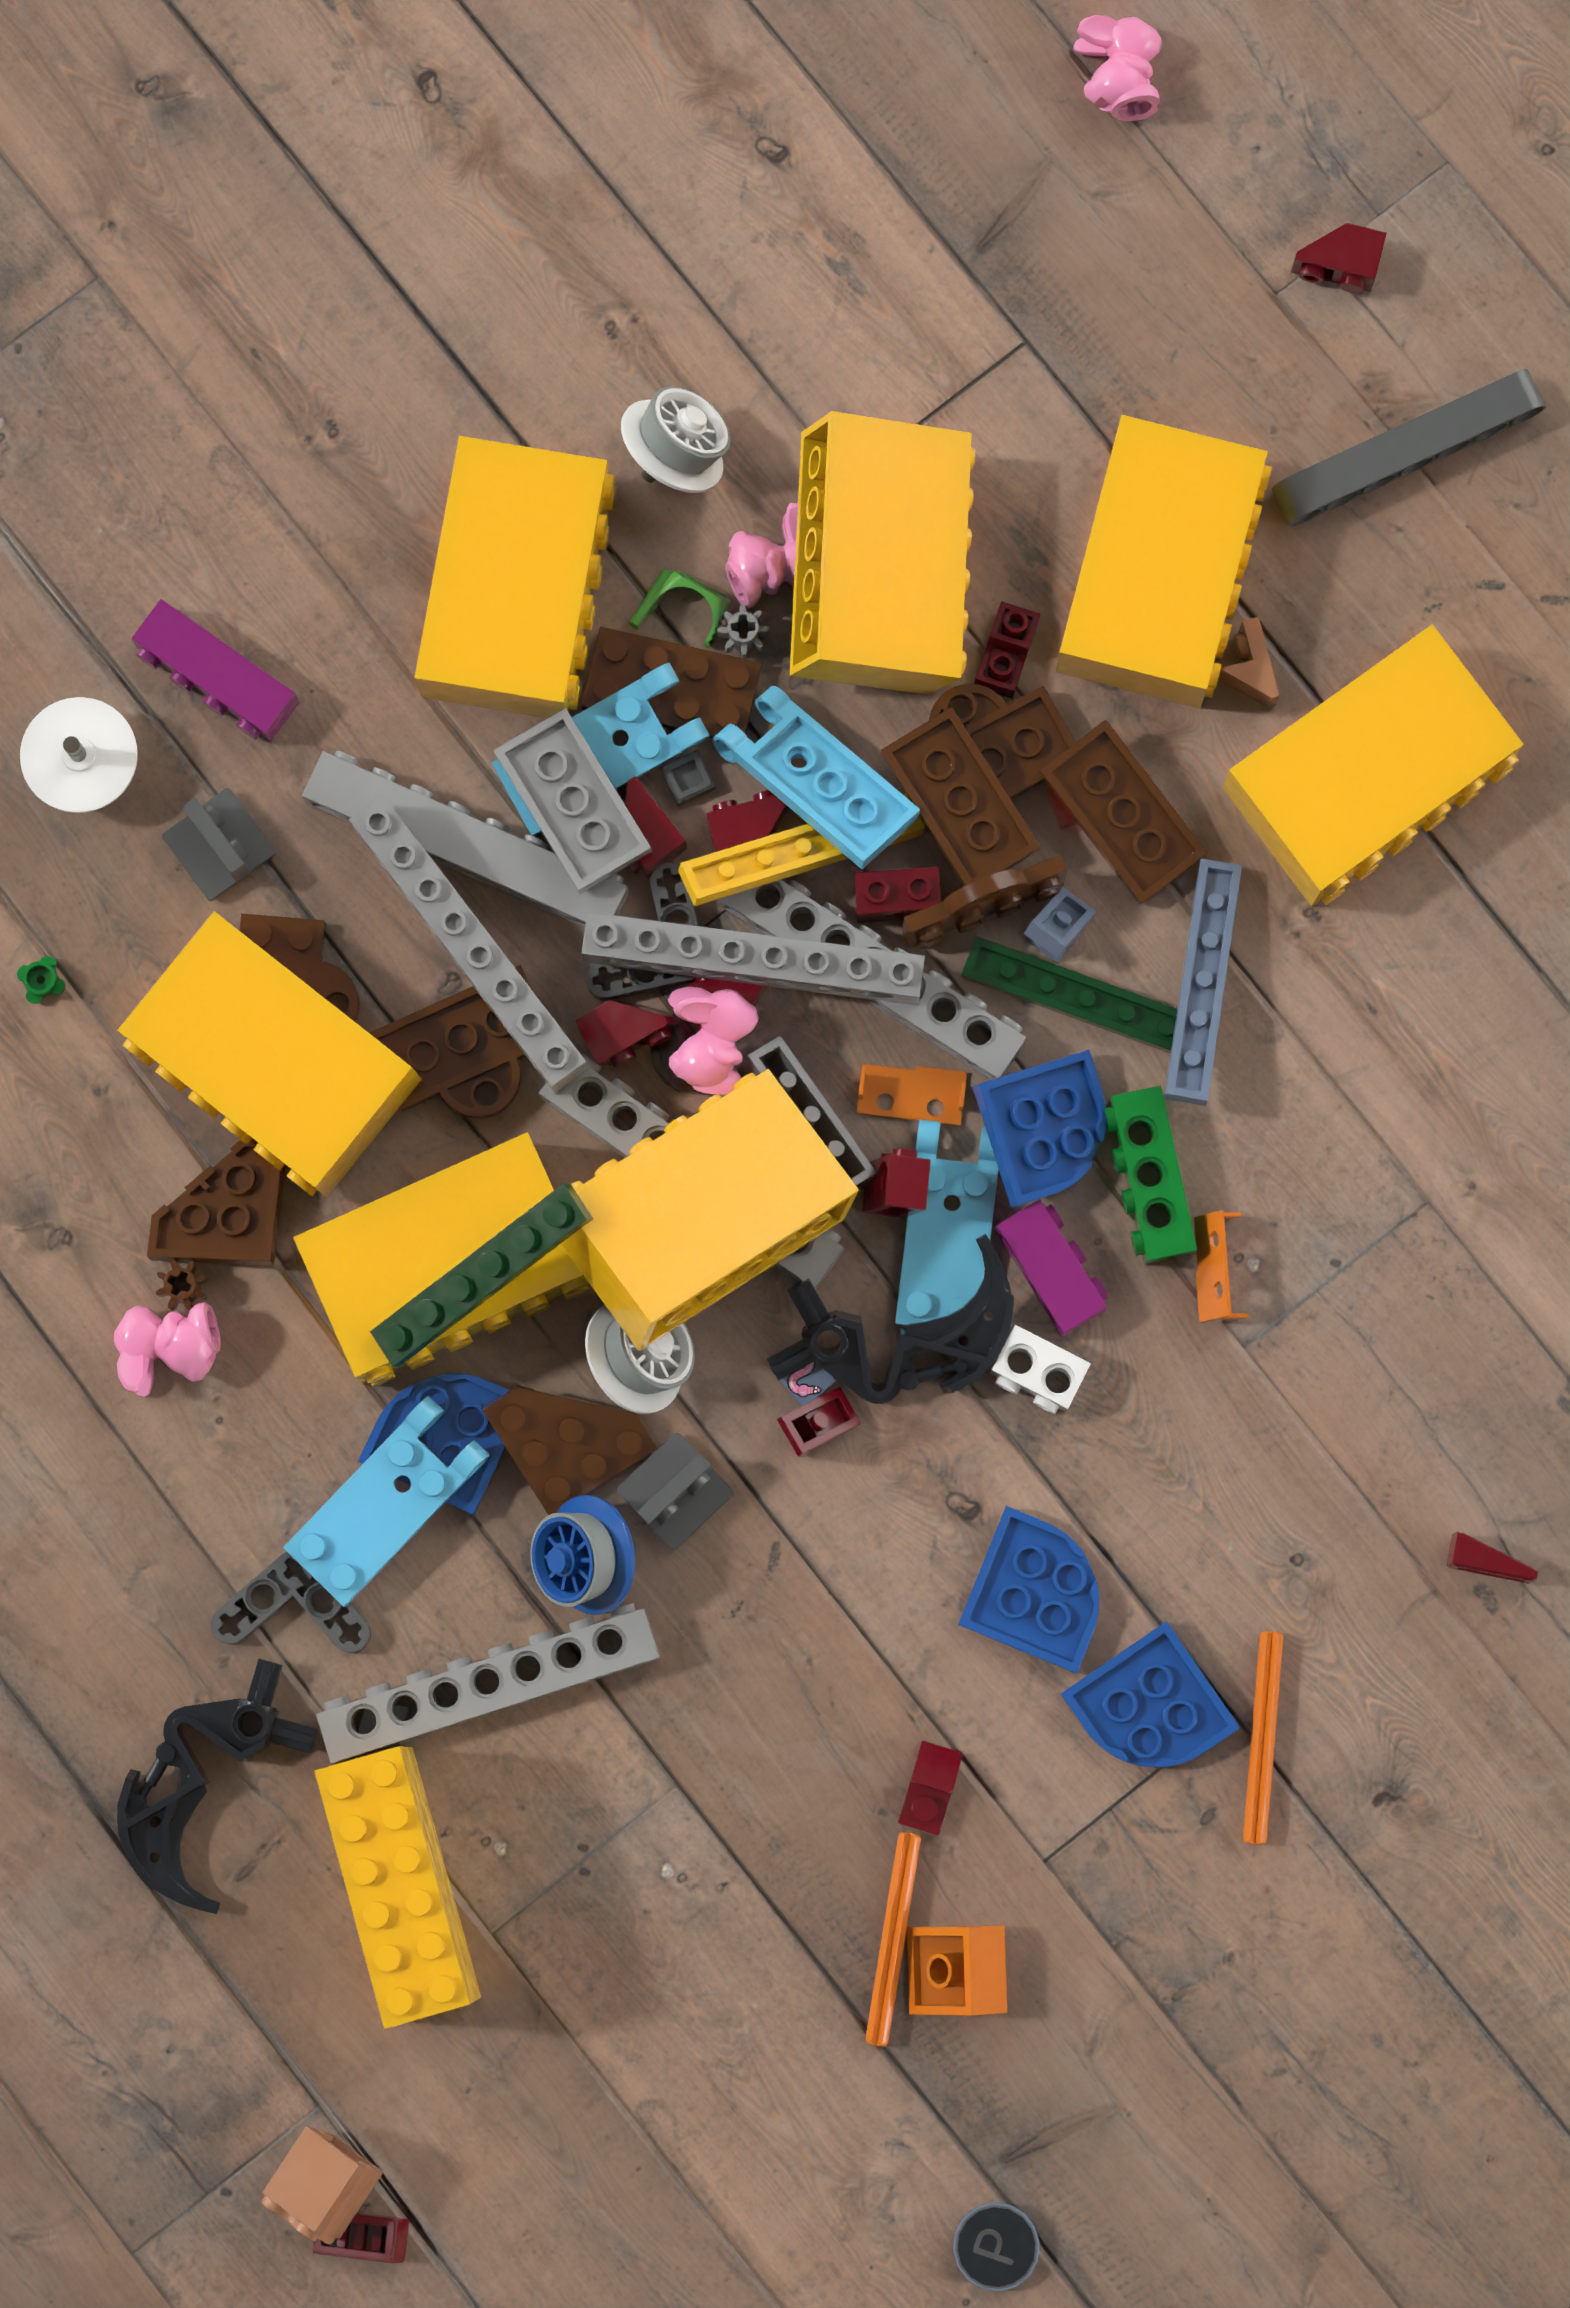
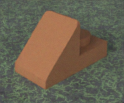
[1218,617,1279,707]

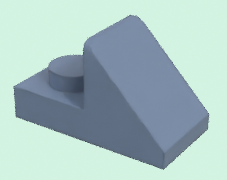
[1024,887,1097,962]

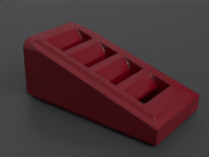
[1446,1532,1538,1584]
[312,2213,409,2264]

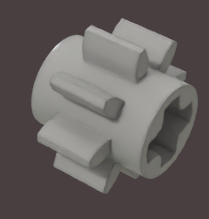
[717,604,769,659]

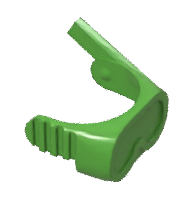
[629,569,731,648]

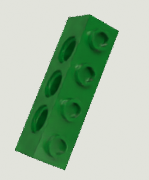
[1104,1085,1197,1265]

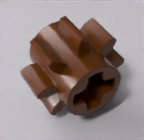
[156,1260,209,1311]

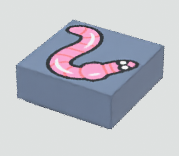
[776,1361,836,1406]

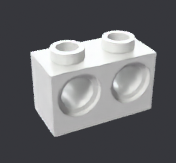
[990,1325,1091,1414]

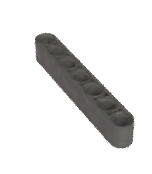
[1271,369,1546,527]

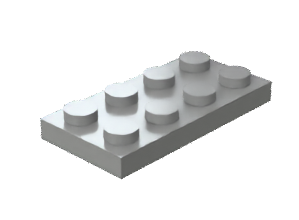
[493,708,652,894]

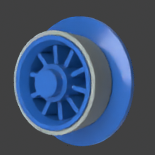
[530,1495,635,1615]

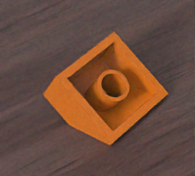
[907,1925,1007,2016]

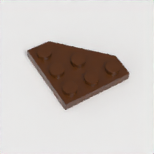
[147,1139,285,1266]
[481,1385,658,1515]

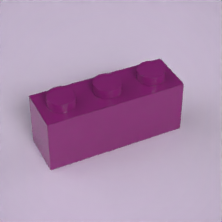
[995,1199,1109,1337]

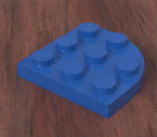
[972,1050,1107,1207]
[358,1373,509,1515]
[958,1506,1099,1674]
[1060,1621,1240,1767]

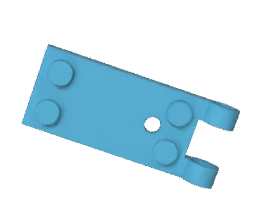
[491,663,710,836]
[712,686,920,869]
[895,1119,999,1326]
[283,1396,490,1607]

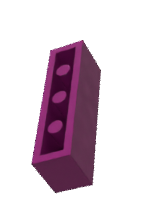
[131,599,300,742]

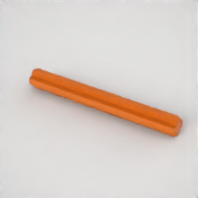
[1243,1631,1283,1845]
[865,1832,921,2047]

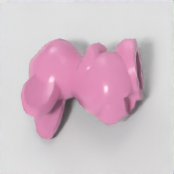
[1073,15,1162,121]
[725,503,798,610]
[668,986,759,1095]
[114,1302,221,1397]

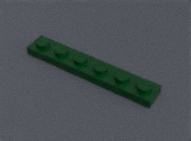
[961,936,1177,1053]
[370,1183,593,1367]

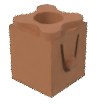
[261,2126,383,2245]

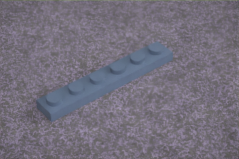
[1164,858,1242,1106]

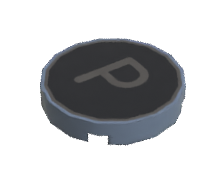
[953,2202,1040,2291]

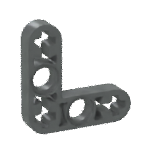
[586,862,698,1001]
[211,1552,371,1653]

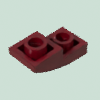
[974,601,1041,699]

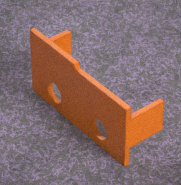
[856,1064,967,1126]
[1194,1210,1249,1322]

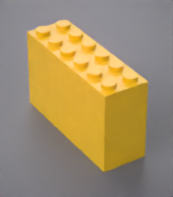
[790,411,975,695]
[1055,414,1272,709]
[414,436,617,718]
[1222,624,1524,907]
[117,911,422,1197]
[561,1069,859,1351]
[293,1132,589,1387]
[314,1746,481,2029]

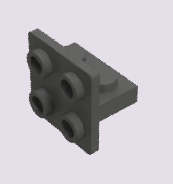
[162,788,276,901]
[617,1433,734,1550]

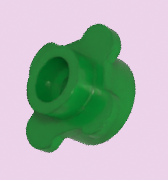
[17,956,66,1004]

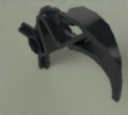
[767,1234,1014,1404]
[117,1658,318,1914]

